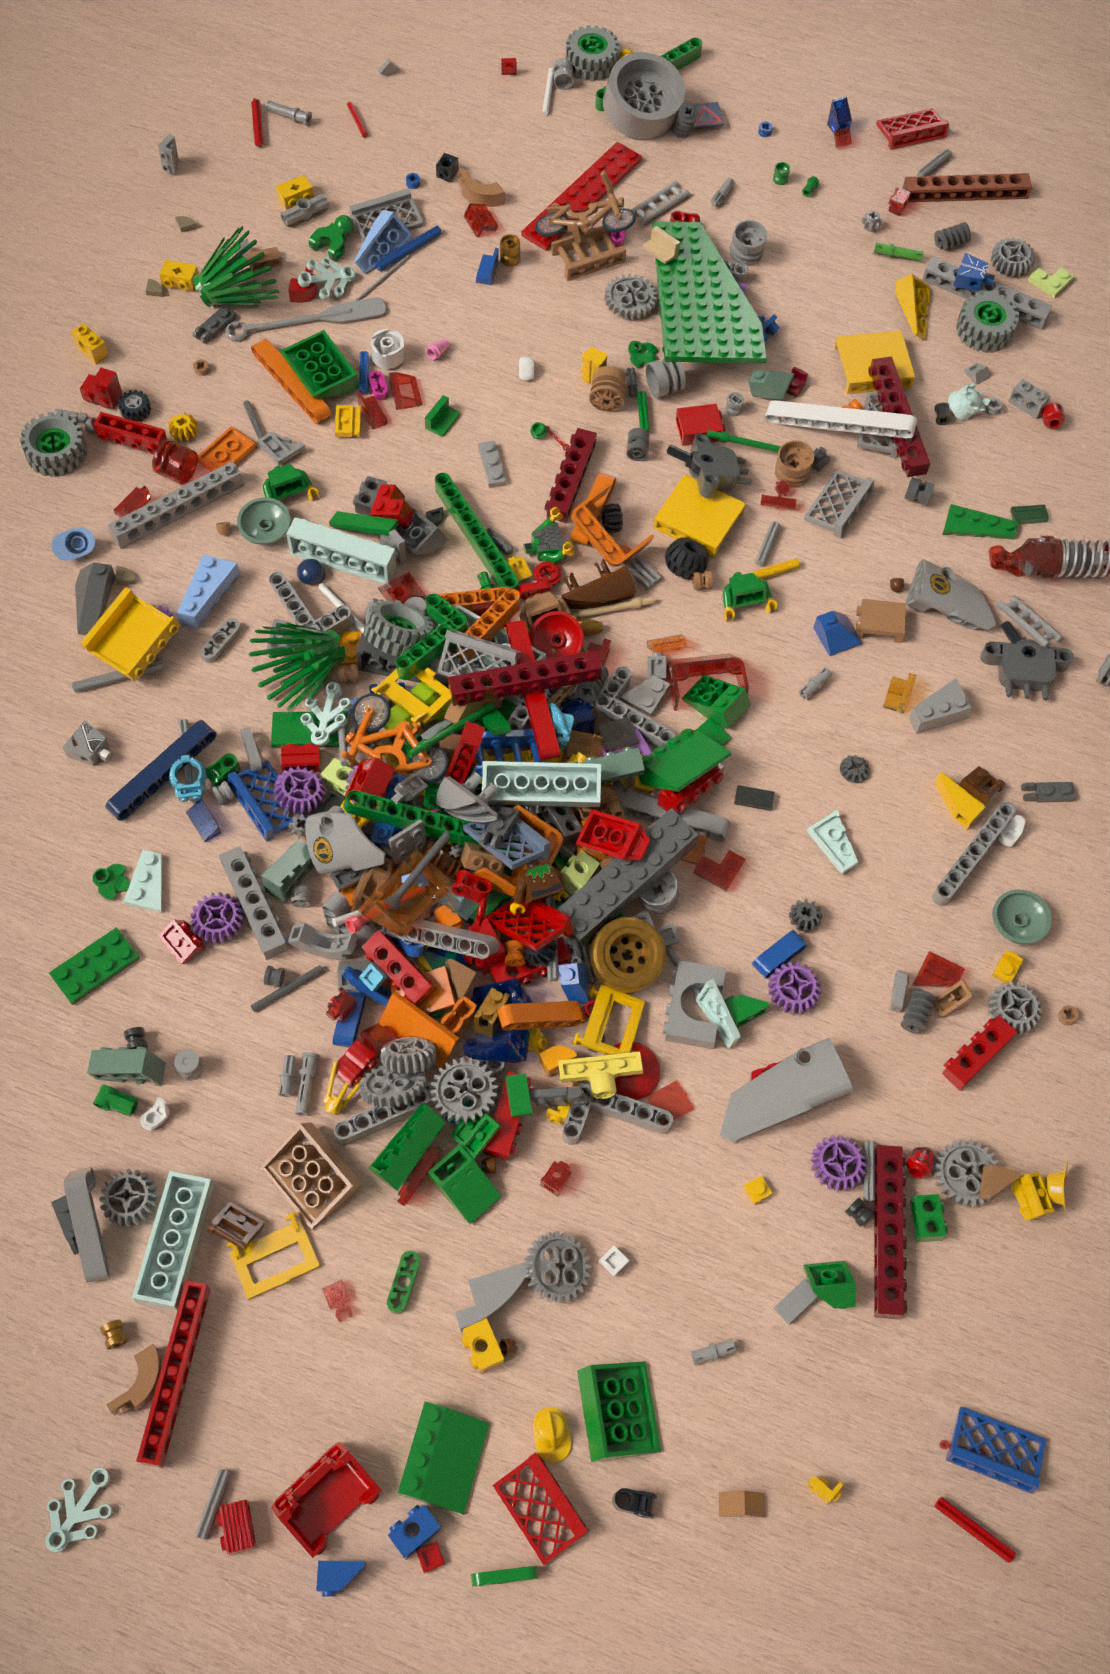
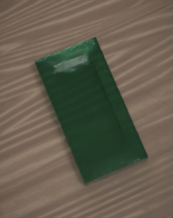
[1010,504,1049,524]

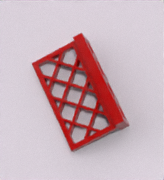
[876,108,949,149]
[484,896,573,952]
[492,1452,589,1565]

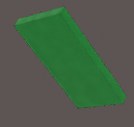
[271,711,348,748]

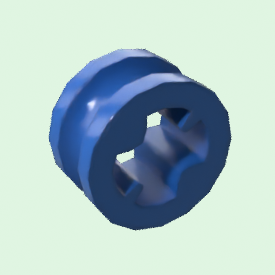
[758,121,773,137]
[406,173,420,189]

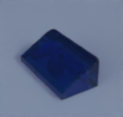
[186,799,221,842]

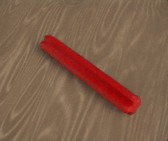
[251,98,264,148]
[934,1497,1016,1563]

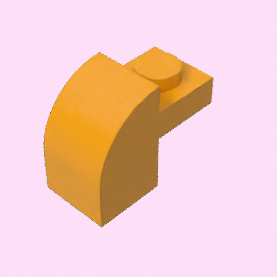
[538,1046,580,1087]

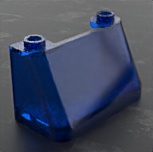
[463,978,532,1063]

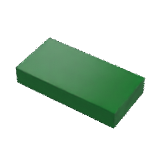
[505,1073,532,1118]

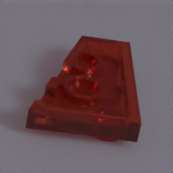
[397,1146,445,1206]

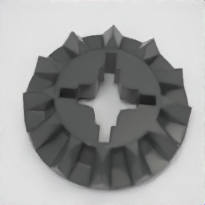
[840,755,870,783]

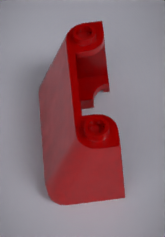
[271,1442,382,1558]

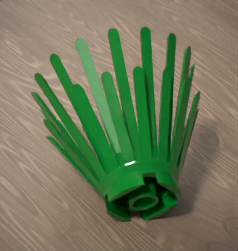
[193,226,279,307]
[248,623,345,710]

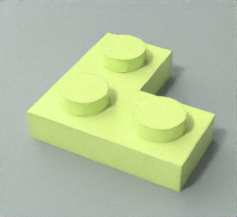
[1028,267,1074,298]

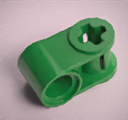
[205,753,240,787]

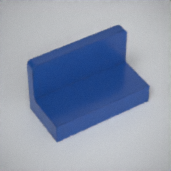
[476,248,499,285]

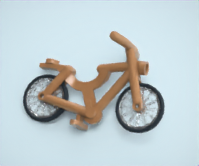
[535,171,636,244]

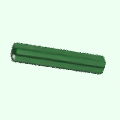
[637,391,650,433]

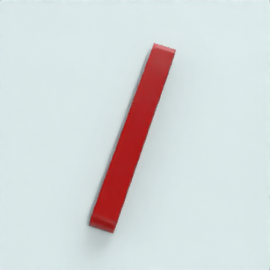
[506,620,560,761]

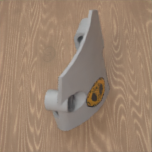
[906,559,996,631]
[306,806,386,875]

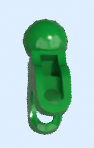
[309,215,354,261]

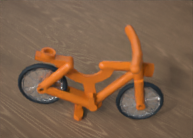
[341,693,449,783]

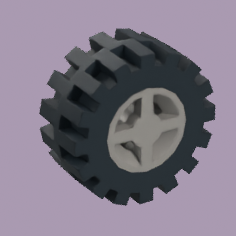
[118,390,151,422]

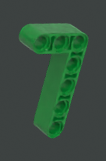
[396,593,468,680]

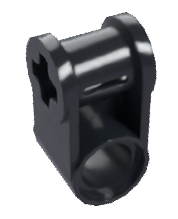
[612,1488,657,1519]

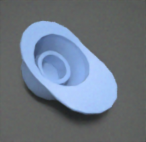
[51,527,95,561]

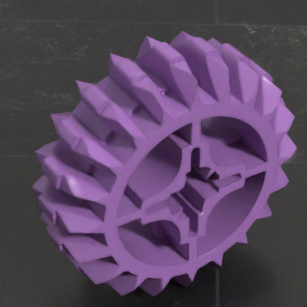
[274,766,326,814]
[190,892,245,944]
[768,962,822,1015]
[810,1135,867,1191]

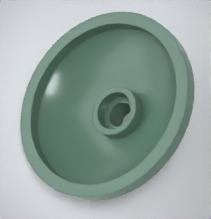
[237,497,291,545]
[992,889,1052,945]

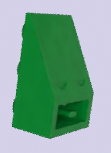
[682,675,751,729]
[427,1144,501,1225]

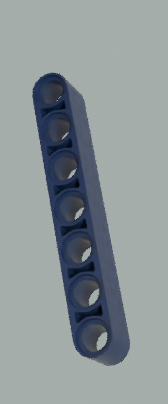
[105,720,217,821]

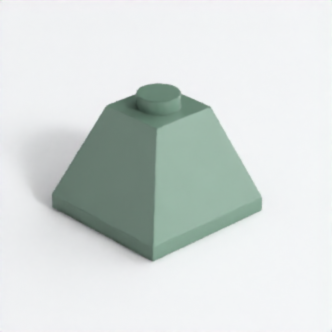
[748,370,795,400]

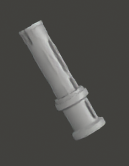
[266,101,312,126]
[295,1052,320,1116]

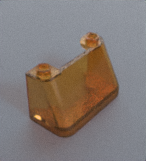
[358,849,452,936]

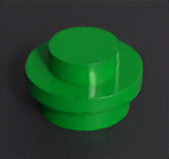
[530,422,547,439]

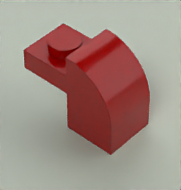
[288,267,318,303]

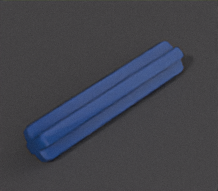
[359,351,369,394]

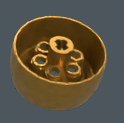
[590,917,666,993]

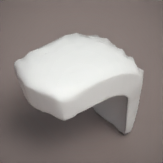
[519,357,534,381]
[998,815,1026,847]
[140,1097,170,1131]

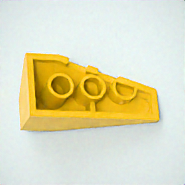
[895,274,931,340]

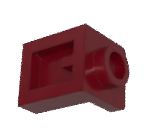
[787,367,808,398]

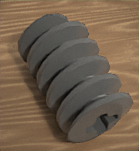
[672,103,698,138]
[934,222,971,250]
[577,664,609,702]
[901,989,937,1034]

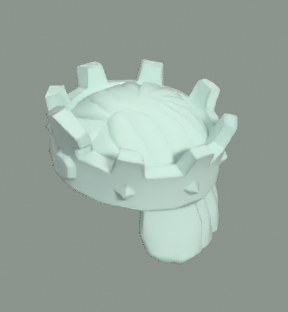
[948,383,991,421]

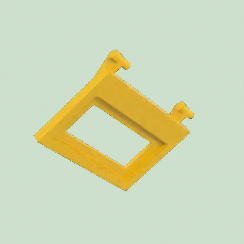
[371,668,451,726]
[573,985,645,1055]
[226,1212,320,1300]

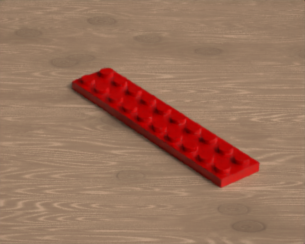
[521,141,642,251]

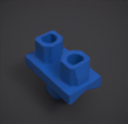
[757,314,780,343]

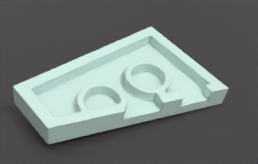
[806,810,858,875]
[124,850,163,913]
[695,979,741,1049]

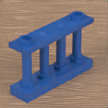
[474,729,551,777]
[370,774,407,865]

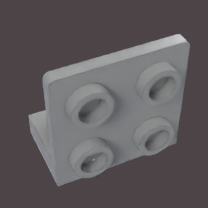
[381,819,427,864]

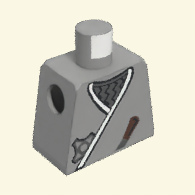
[63,720,113,766]

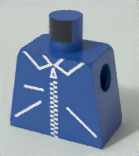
[953,253,995,291]

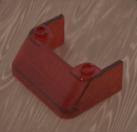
[666,653,749,711]

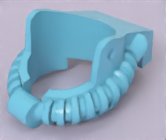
[548,703,574,750]
[169,755,207,802]

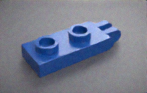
[343,966,392,1007]

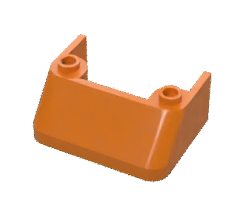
[571,482,654,567]
[473,805,563,896]

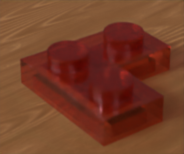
[693,850,746,892]

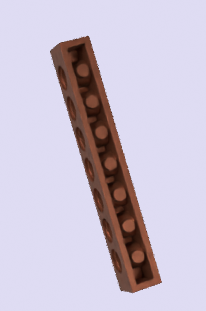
[902,173,1032,203]

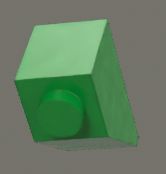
[724,995,770,1028]

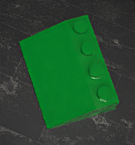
[280,330,359,399]
[638,728,732,792]
[577,1361,661,1462]
[397,1401,489,1515]

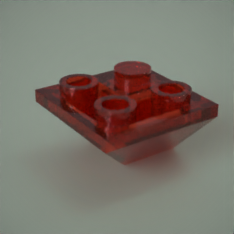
[378,572,427,604]

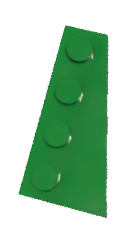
[942,504,1018,540]

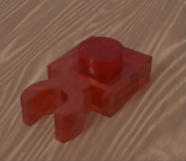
[322,1280,353,1322]

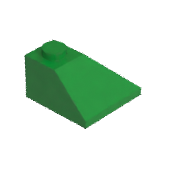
[803,1261,856,1309]

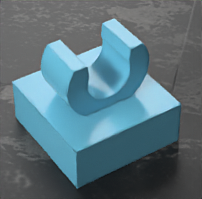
[359,962,387,991]

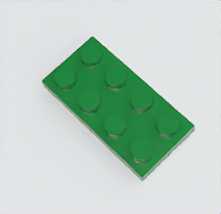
[49,927,140,1005]

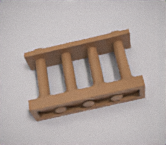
[551,223,626,281]

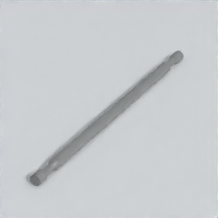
[355,255,410,301]

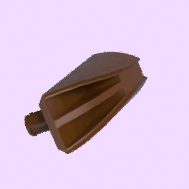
[561,559,637,609]

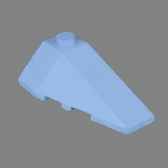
[354,210,413,274]

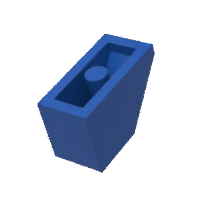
[558,962,590,1003]
[316,1561,366,1597]

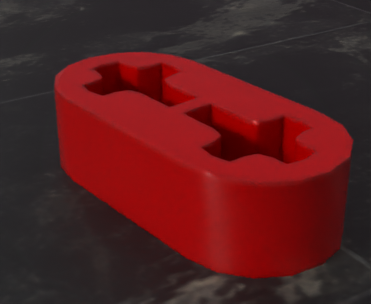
[518,581,553,600]

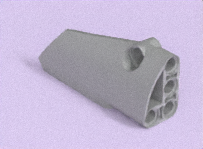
[720,1038,854,1142]

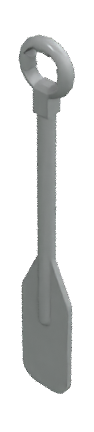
[225,297,386,341]

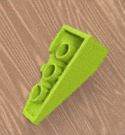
[378,678,452,730]

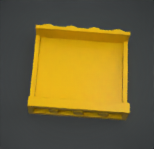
[834,330,915,394]
[653,474,746,558]
[80,587,181,682]

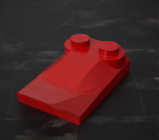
[576,809,651,861]

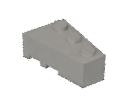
[909,678,971,734]

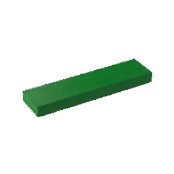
[329,511,399,536]
[480,707,511,736]

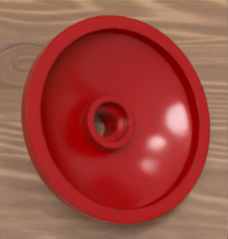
[529,611,584,659]
[604,1042,660,1100]

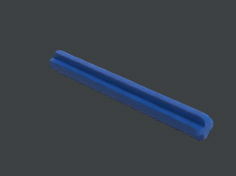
[375,226,442,271]

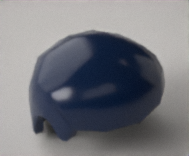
[297,559,326,586]

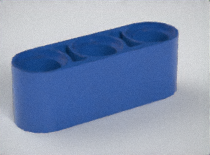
[752,930,807,979]
[332,990,366,1048]

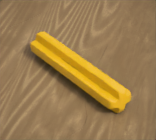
[751,558,800,579]

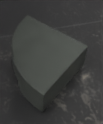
[426,507,444,526]

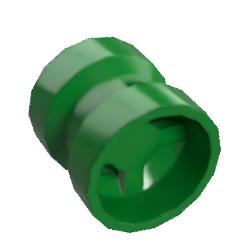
[773,162,790,185]

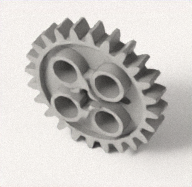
[604,274,658,320]
[430,1057,498,1125]
[359,1065,427,1108]
[933,1139,1000,1208]
[523,1231,591,1303]

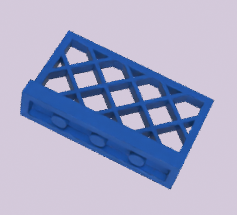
[228,760,307,841]
[946,1407,1046,1494]

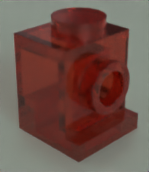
[888,187,911,216]
[325,987,358,1023]
[540,1161,572,1197]

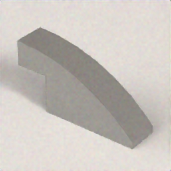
[456,1261,529,1333]

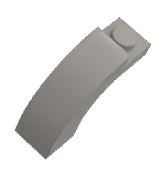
[287,923,359,960]

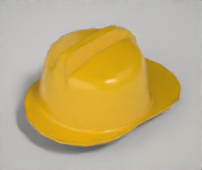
[1043,1160,1068,1210]
[533,1407,571,1463]

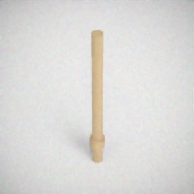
[570,597,655,619]

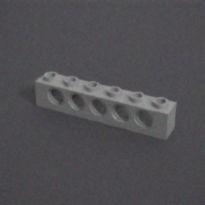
[219,846,288,960]

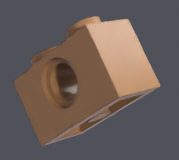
[460,841,505,876]

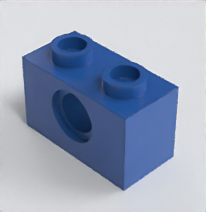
[388,1505,441,1560]

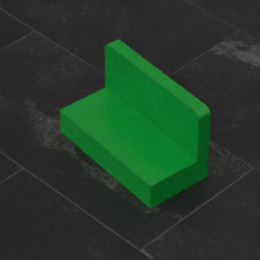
[425,395,460,437]

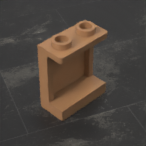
[856,599,906,643]

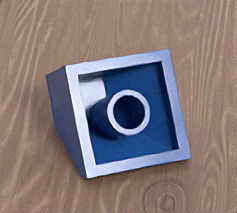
[813,611,862,656]

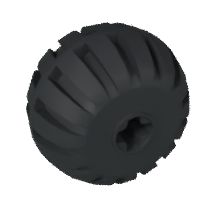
[665,538,709,580]

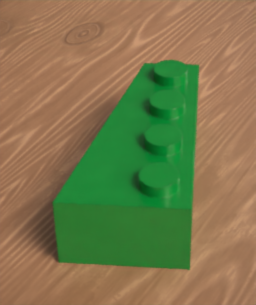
[368,1103,446,1191]

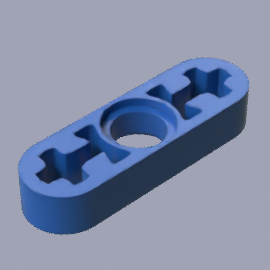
[391,937,424,957]

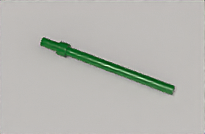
[706,430,781,453]
[407,702,495,758]

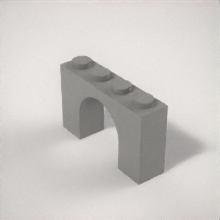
[662,960,726,1049]

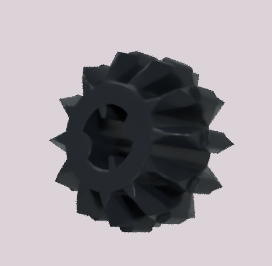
[601,503,623,534]
[523,932,559,968]

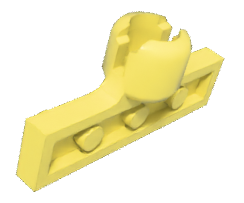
[558,1052,643,1099]

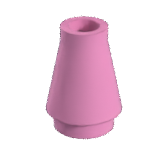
[426,338,450,360]

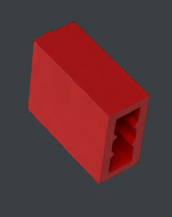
[675,403,726,446]

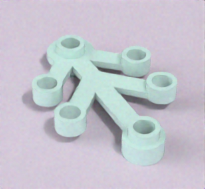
[298,257,355,300]
[301,682,352,746]
[46,1468,113,1553]

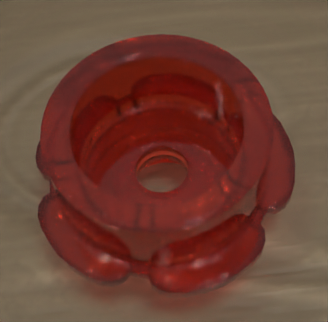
[775,480,790,496]

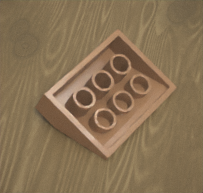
[260,1122,364,1230]

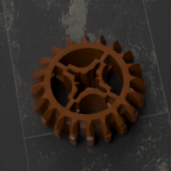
[421,839,470,880]

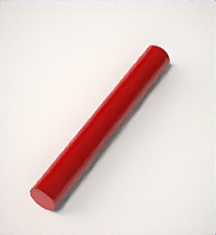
[347,101,368,138]

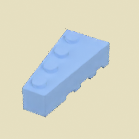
[177,554,240,629]

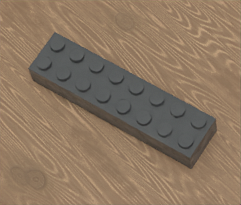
[557,808,700,946]

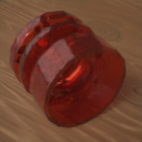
[152,439,198,485]

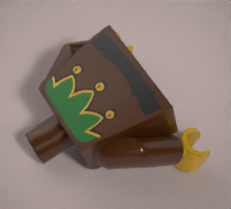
[510,859,568,915]

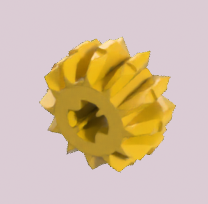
[168,412,198,442]

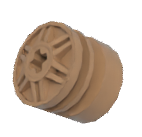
[589,366,628,412]
[775,440,814,487]

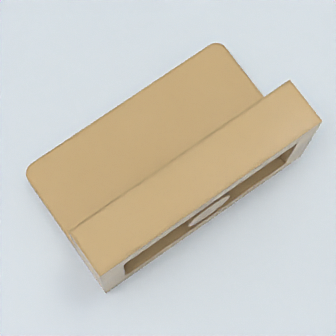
[642,226,680,264]

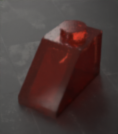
[360,1023,394,1059]

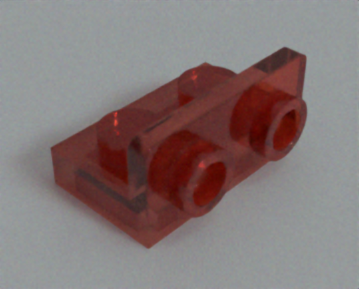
[464,203,498,237]

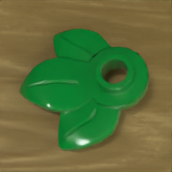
[628,341,658,368]
[92,864,130,900]

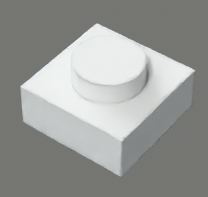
[599,1246,629,1277]

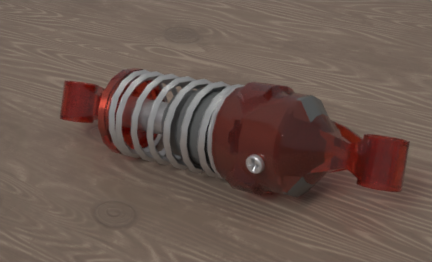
[988,536,1110,580]

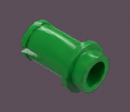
[802,176,819,197]
[477,571,494,590]

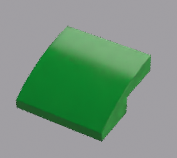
[450,1112,501,1159]

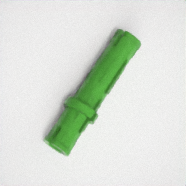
[874,242,923,262]

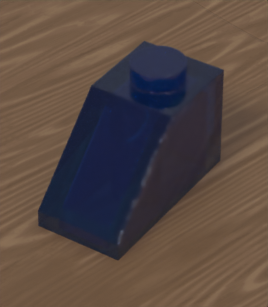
[827,95,852,137]

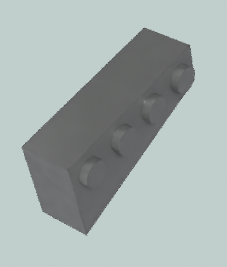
[356,633,431,683]

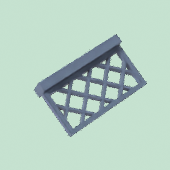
[463,805,550,870]

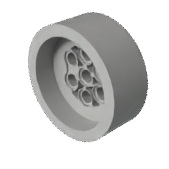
[603,52,685,139]

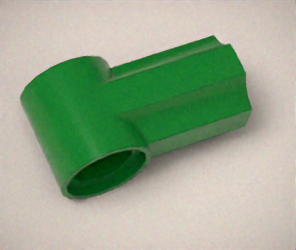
[93,1084,139,1117]

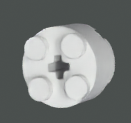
[370,329,405,371]

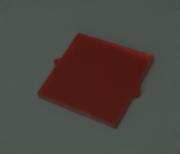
[646,1080,694,1126]

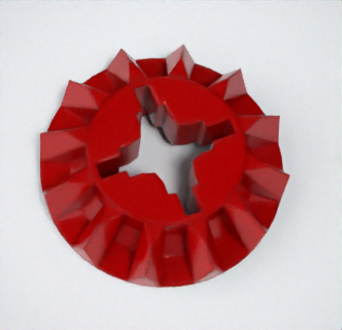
[533,562,562,587]

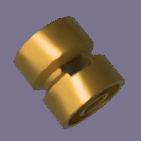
[500,234,520,267]

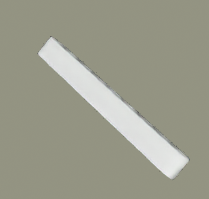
[765,400,917,438]

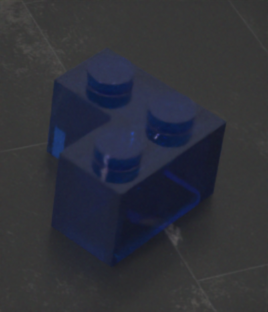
[560,697,595,737]

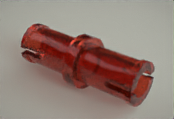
[760,494,797,510]

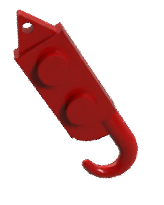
[462,897,487,968]

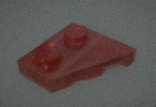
[912,951,965,987]

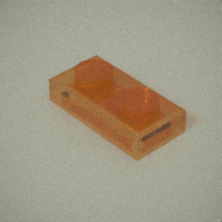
[647,634,687,653]

